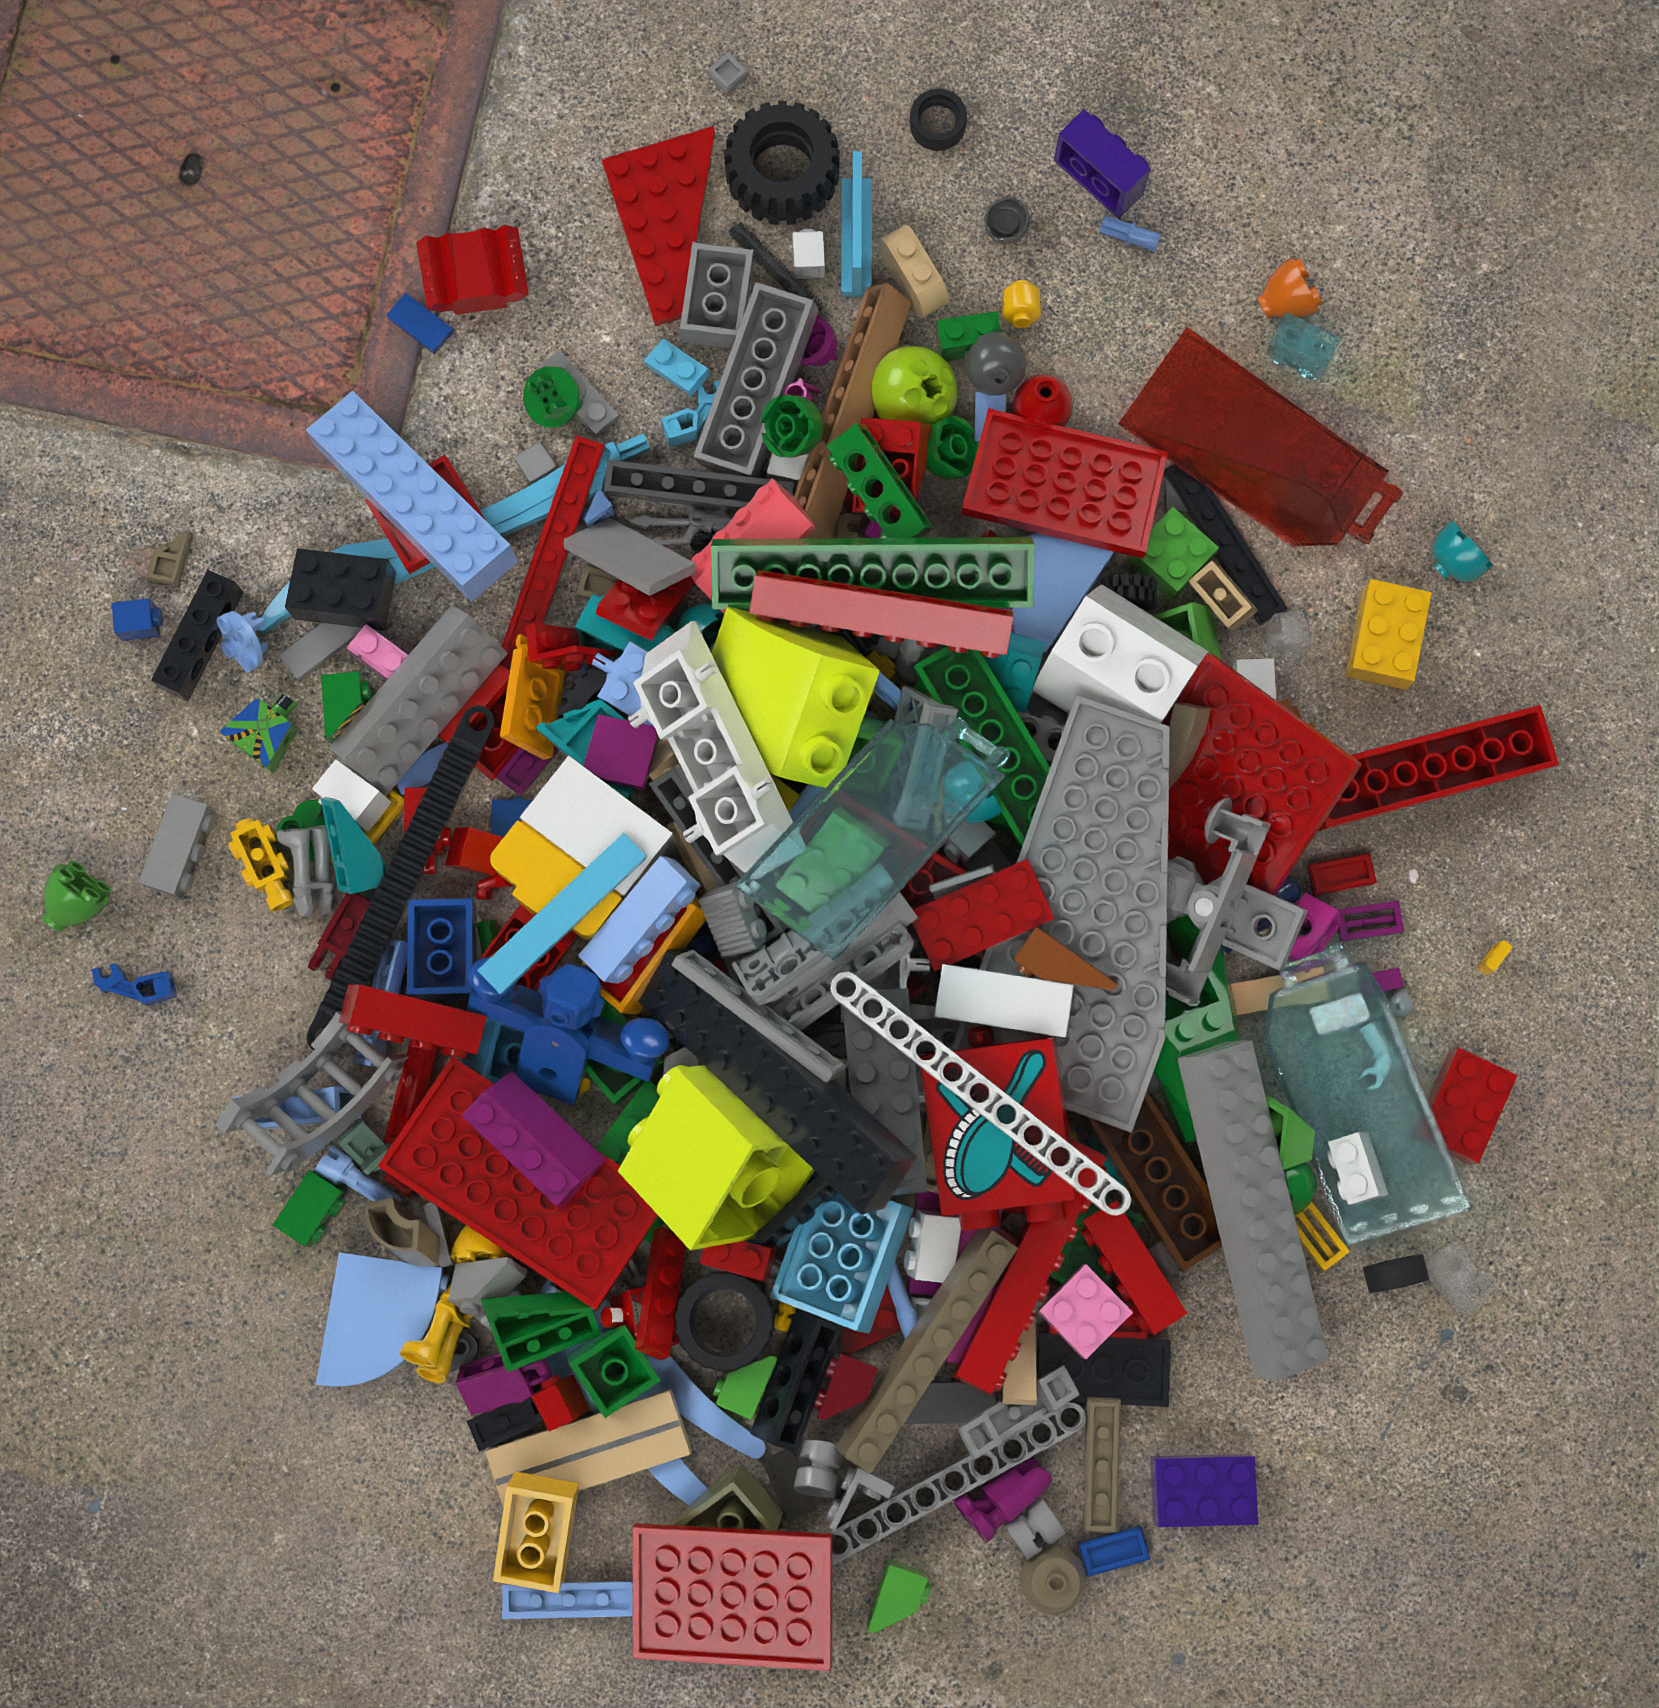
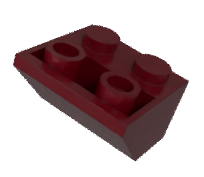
[814,1352,878,1420]

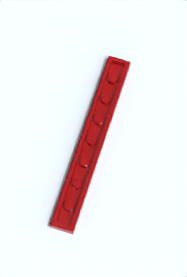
[499,435,606,670]

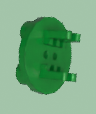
[523,366,583,428]

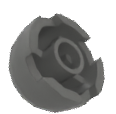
[964,332,1026,396]

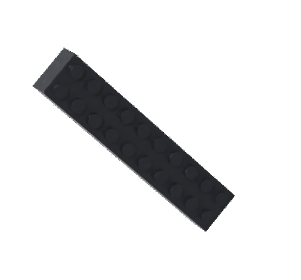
[638,947,917,1215]

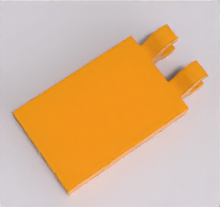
[500,634,565,760]

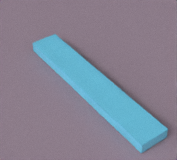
[477,833,647,996]

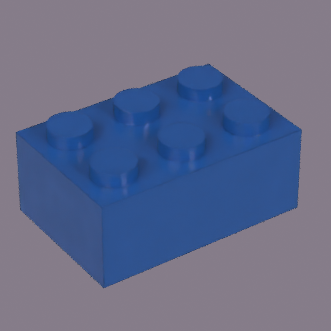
[407,899,476,1001]

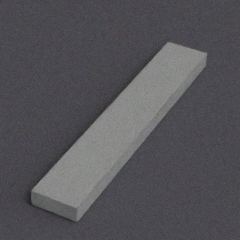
[672,950,846,1084]

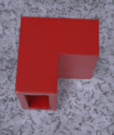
[445,827,504,876]

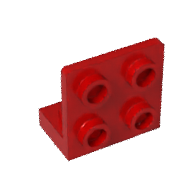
[526,623,617,672]

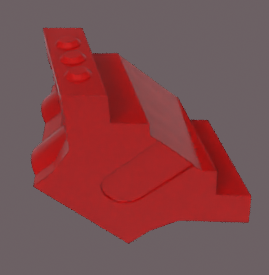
[416,224,529,315]

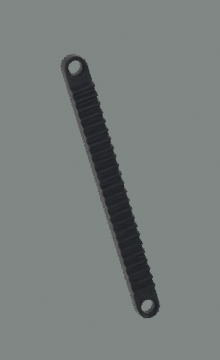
[307,705,495,1051]

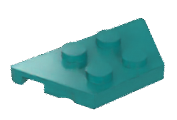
[536,699,634,802]

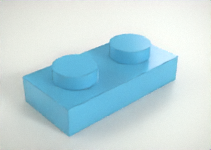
[644,338,711,397]

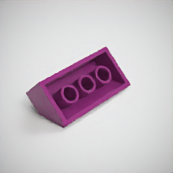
[461,1072,607,1209]

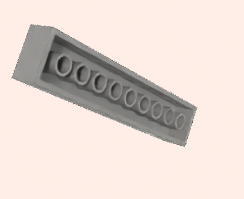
[1177,1040,1329,1380]

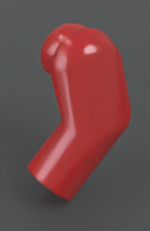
[474,873,513,900]

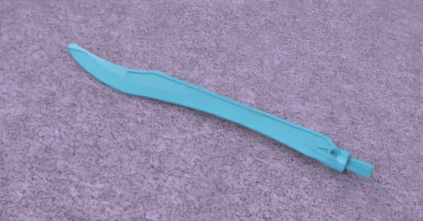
[258,433,651,634]

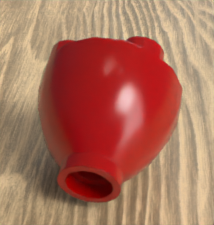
[1012,374,1073,426]

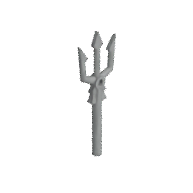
[628,500,734,547]

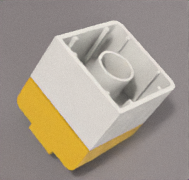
[490,756,679,941]

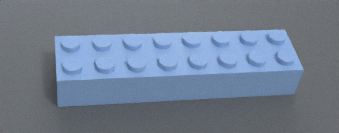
[306,391,518,602]

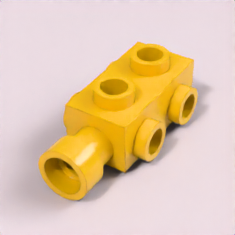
[228,818,294,912]

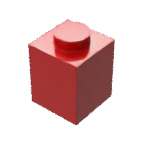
[531,1374,590,1432]

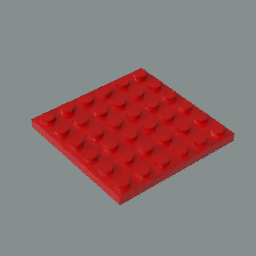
[1163,653,1362,896]

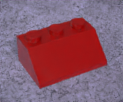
[438,664,520,781]

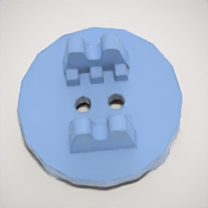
[216,611,268,672]

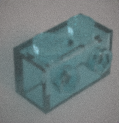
[1265,313,1341,381]

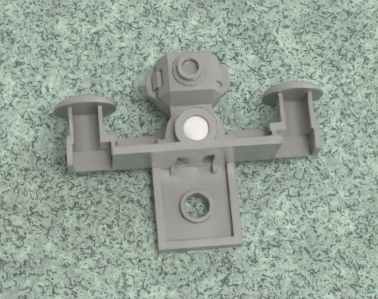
[1166,798,1308,1004]

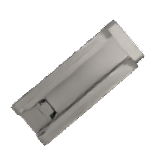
[732,864,918,1031]

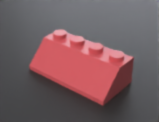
[691,478,816,614]

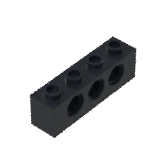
[151,569,244,702]
[750,1309,843,1453]

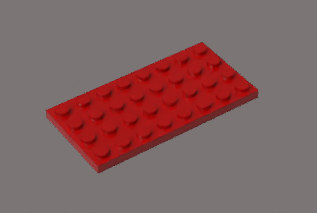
[377,1057,658,1311]

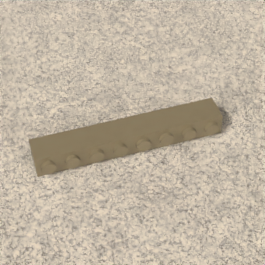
[835,1228,1018,1474]

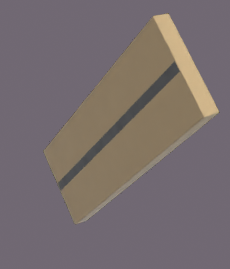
[485,1389,692,1509]

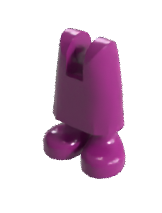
[952,1457,1052,1543]

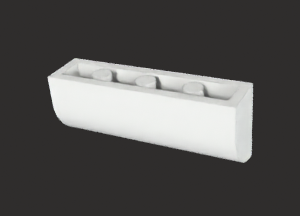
[934,964,1074,1038]

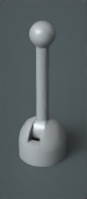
[1339,989,1415,1035]

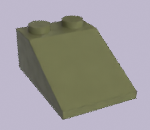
[669,1463,783,1531]

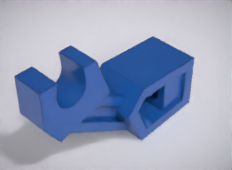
[91,963,177,1006]

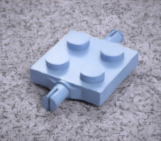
[592,641,654,726]

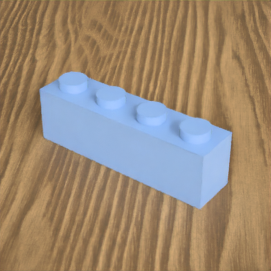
[578,856,701,984]

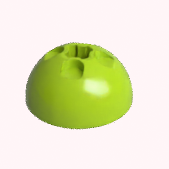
[872,346,958,425]

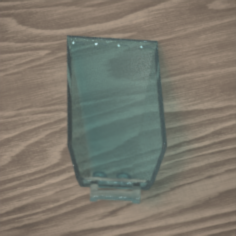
[735,718,1010,962]
[1262,942,1472,1245]

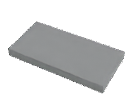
[564,518,696,596]

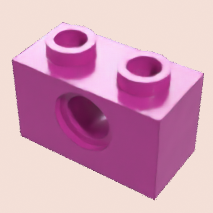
[1287,893,1343,973]

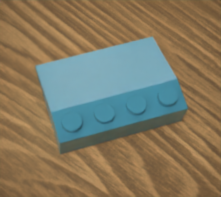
[770,1173,913,1333]

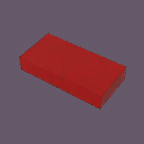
[1306,853,1377,897]

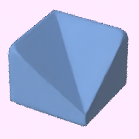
[581,489,615,528]

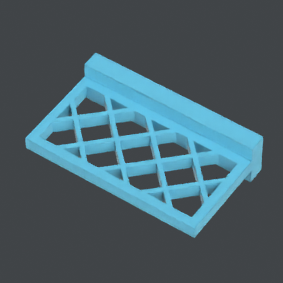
[841,151,872,297]

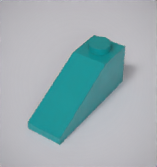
[321,797,387,894]

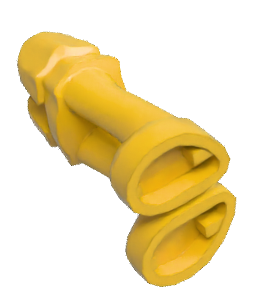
[399,1284,473,1383]

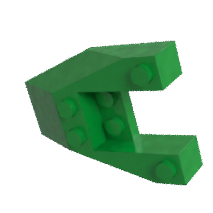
[1153,915,1241,1120]

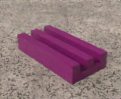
[1337,901,1404,942]

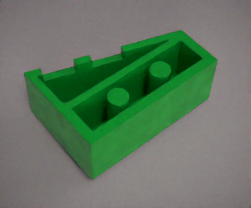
[480,1291,601,1372]

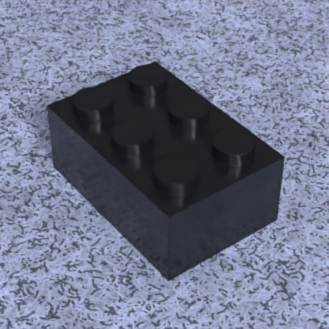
[285,548,397,631]

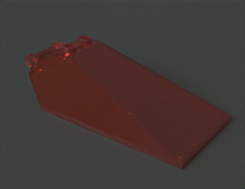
[1118,327,1403,548]

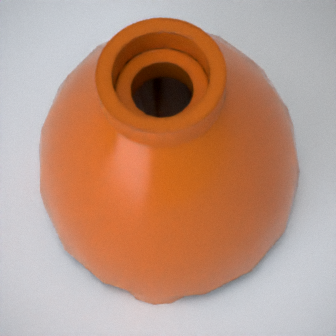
[1257,257,1324,319]

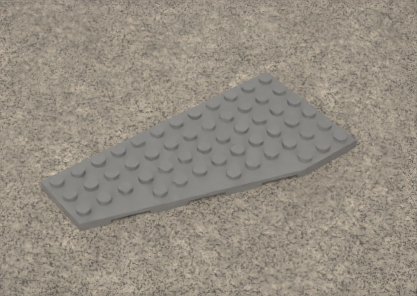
[951,695,1170,1133]

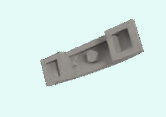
[957,1365,1080,1459]

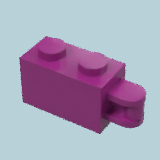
[456,1353,552,1416]

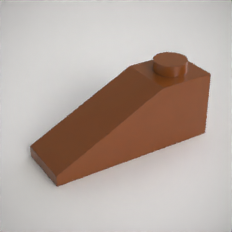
[1013,927,1119,990]

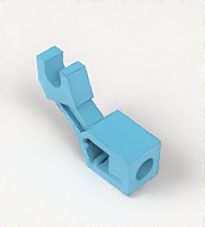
[661,380,720,447]

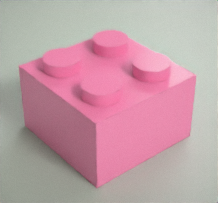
[1036,1264,1133,1359]

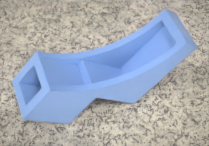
[232,1086,361,1130]

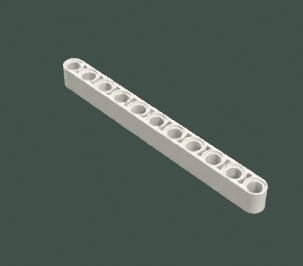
[831,972,1131,1215]

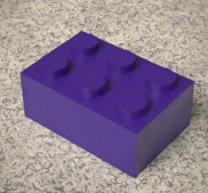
[1053,109,1151,219]
[1150,1454,1258,1527]

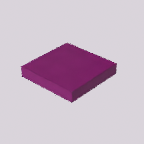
[583,715,659,791]

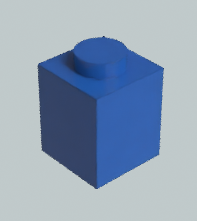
[112,598,163,641]

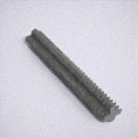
[729,222,823,312]

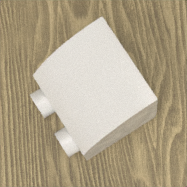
[1033,584,1209,724]

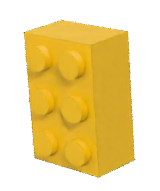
[1345,579,1432,690]
[493,1471,580,1593]

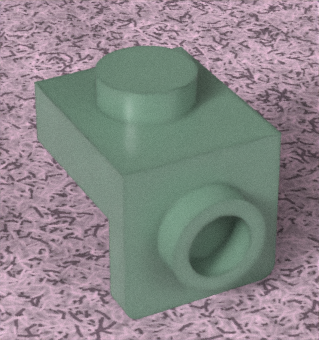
[337,1119,389,1175]

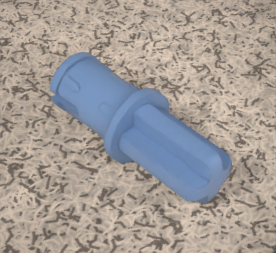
[1100,216,1161,252]

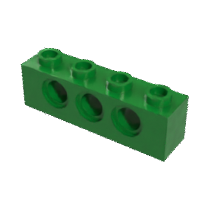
[826,423,934,538]

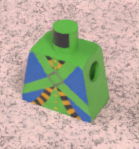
[220,693,298,773]

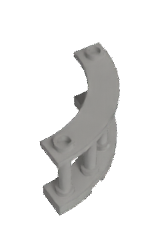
[215,1011,408,1176]

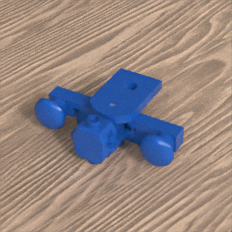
[467,957,670,1106]

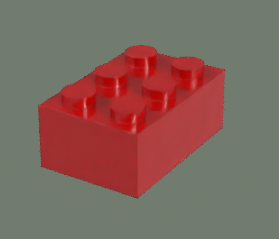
[1411,1047,1518,1165]

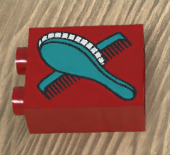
[919,1036,1078,1230]

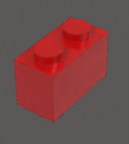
[700,1241,777,1282]

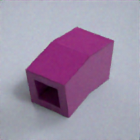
[1360,968,1404,997]

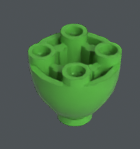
[42,861,112,931]

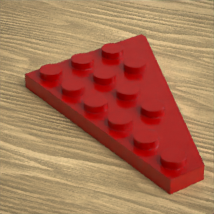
[601,126,715,326]

